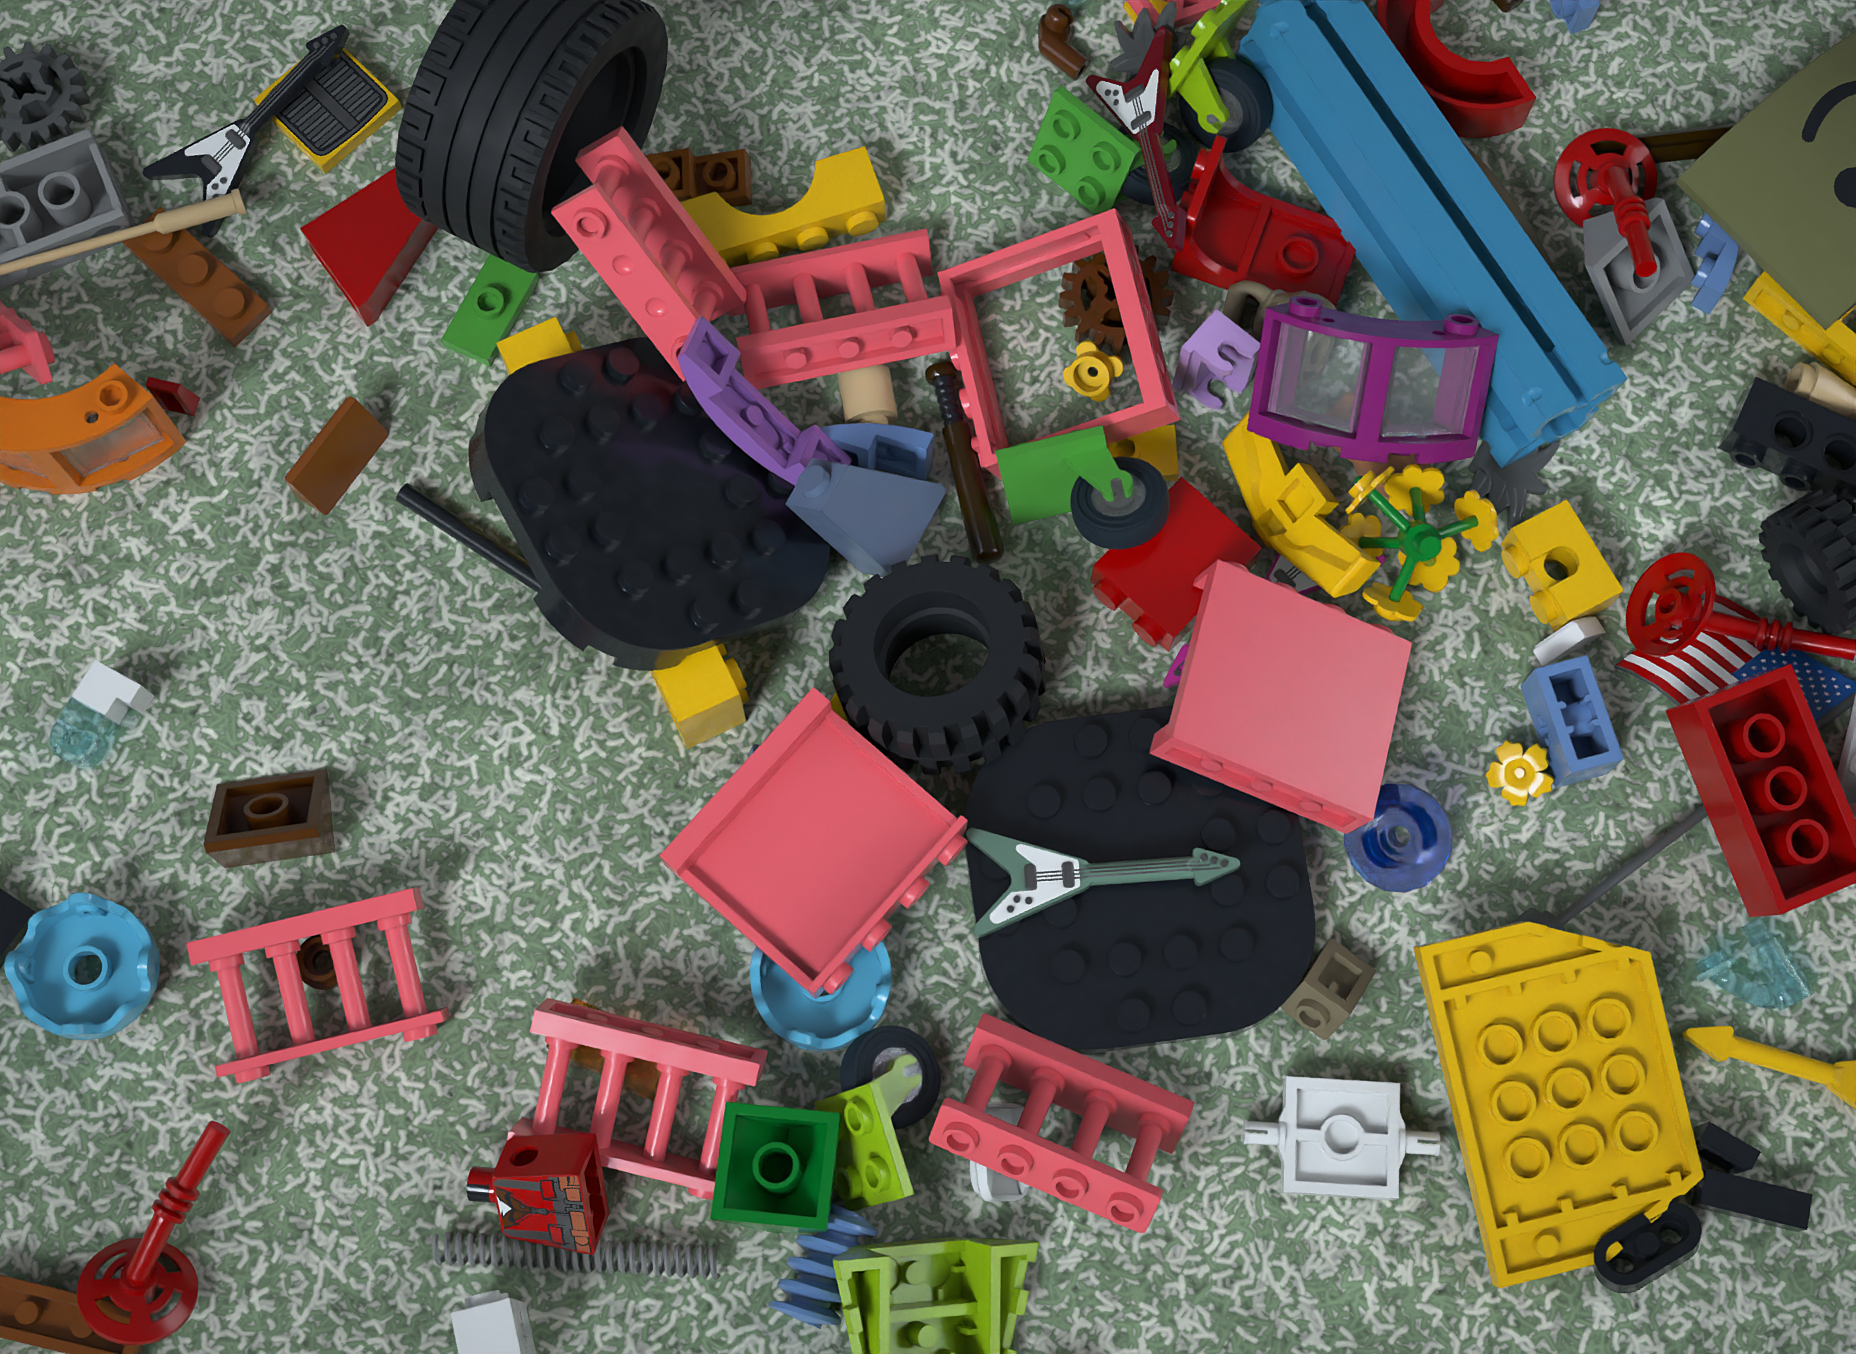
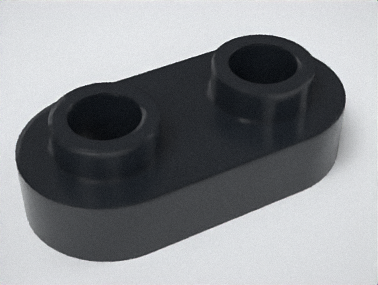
[1593,1201,1702,1293]

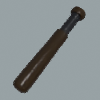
[925,361,1004,565]

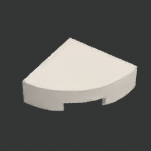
[1533,616,1605,666]

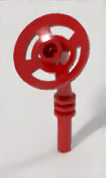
[1553,128,1657,277]
[1625,552,1856,661]
[77,1121,230,1345]

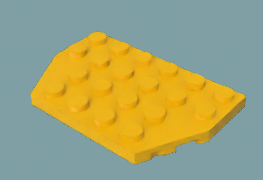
[1413,921,1704,1289]

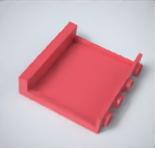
[1149,559,1412,834]
[659,687,968,999]

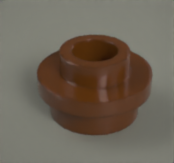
[296,934,338,990]

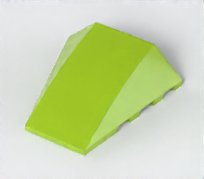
[832,1236,1039,1354]

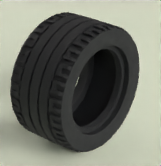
[395,0,668,273]

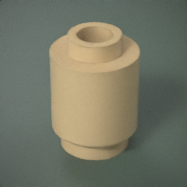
[837,364,898,425]

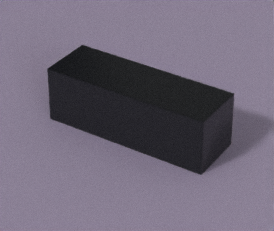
[1691,1168,1813,1232]

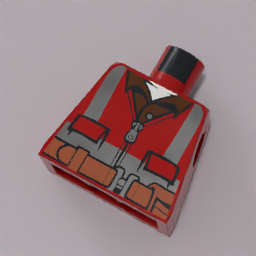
[467,1133,610,1255]

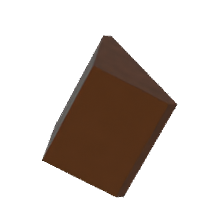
[203,769,335,868]

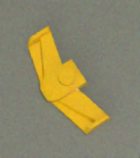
[1221,410,1381,598]

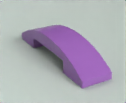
[677,316,852,486]

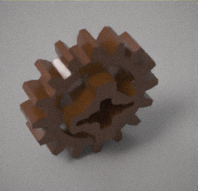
[1058,245,1174,357]

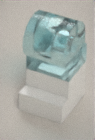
[50,660,154,770]

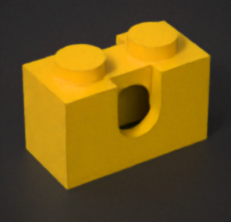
[1500,499,1624,632]

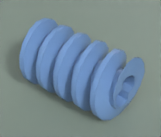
[768,1203,879,1329]

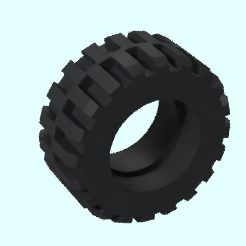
[829,554,1047,775]

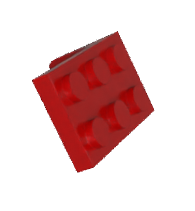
[1167,135,1356,307]

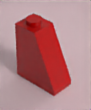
[300,168,438,327]

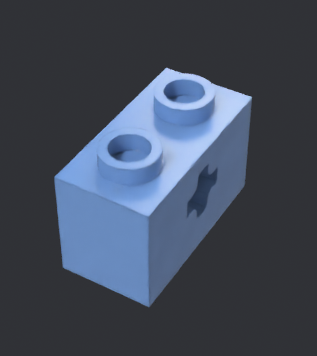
[1520,655,1624,788]

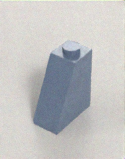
[786,458,947,577]

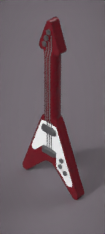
[1086,26,1187,253]

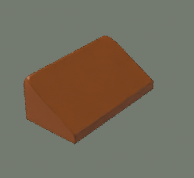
[285,396,389,515]

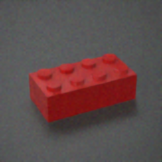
[1665,664,1856,918]

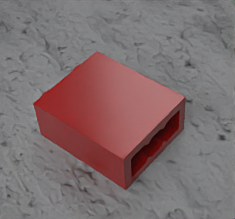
[1090,476,1262,652]

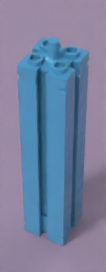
[1235,0,1628,469]

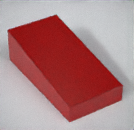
[145,376,200,416]

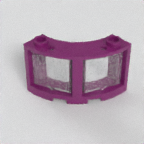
[1247,296,1499,464]

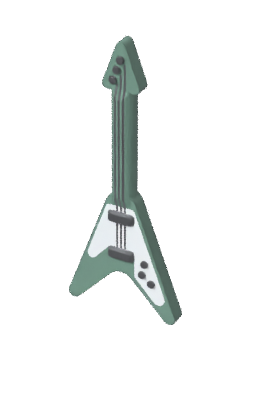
[967,828,1240,938]

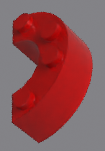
[1372,0,1536,138]

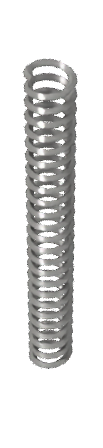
[432,1231,721,1280]

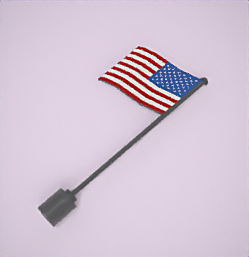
[1509,594,1856,931]

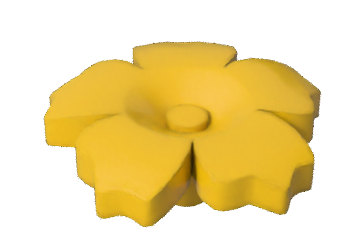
[1485,740,1555,806]

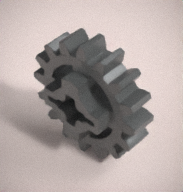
[0,42,90,152]

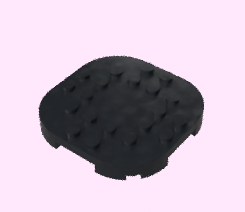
[468,337,830,671]
[963,706,1316,1055]

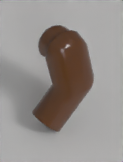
[1038,4,1090,81]

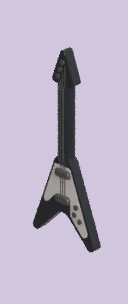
[142,25,350,238]

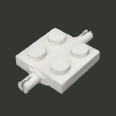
[1242,1076,1440,1200]

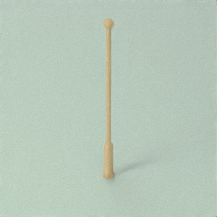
[0,188,247,276]

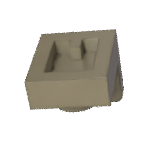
[1281,938,1377,1040]

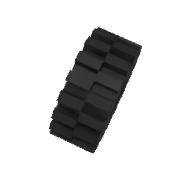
[1759,489,1856,636]

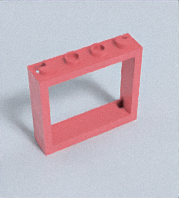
[937,208,1181,479]

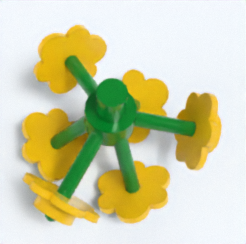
[1338,464,1499,622]

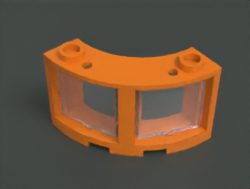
[0,363,187,495]

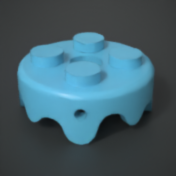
[4,893,160,1041]
[750,941,892,1052]

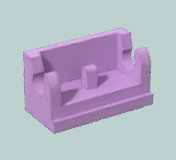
[1172,309,1260,410]

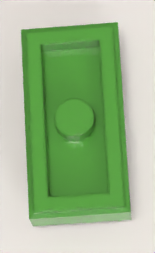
[441,254,540,367]

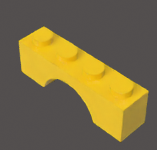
[680,146,885,268]

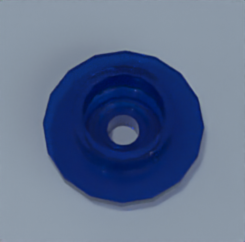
[1344,782,1452,893]

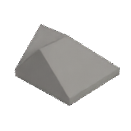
[1583,197,1694,346]

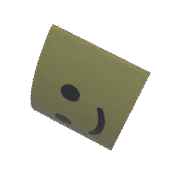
[1675,32,1856,331]

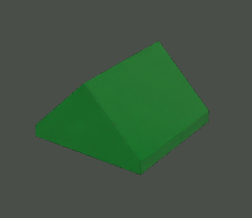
[710,1102,842,1234]

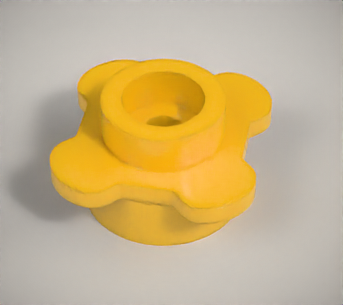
[1063,340,1124,402]

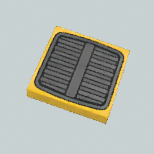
[254,48,402,174]

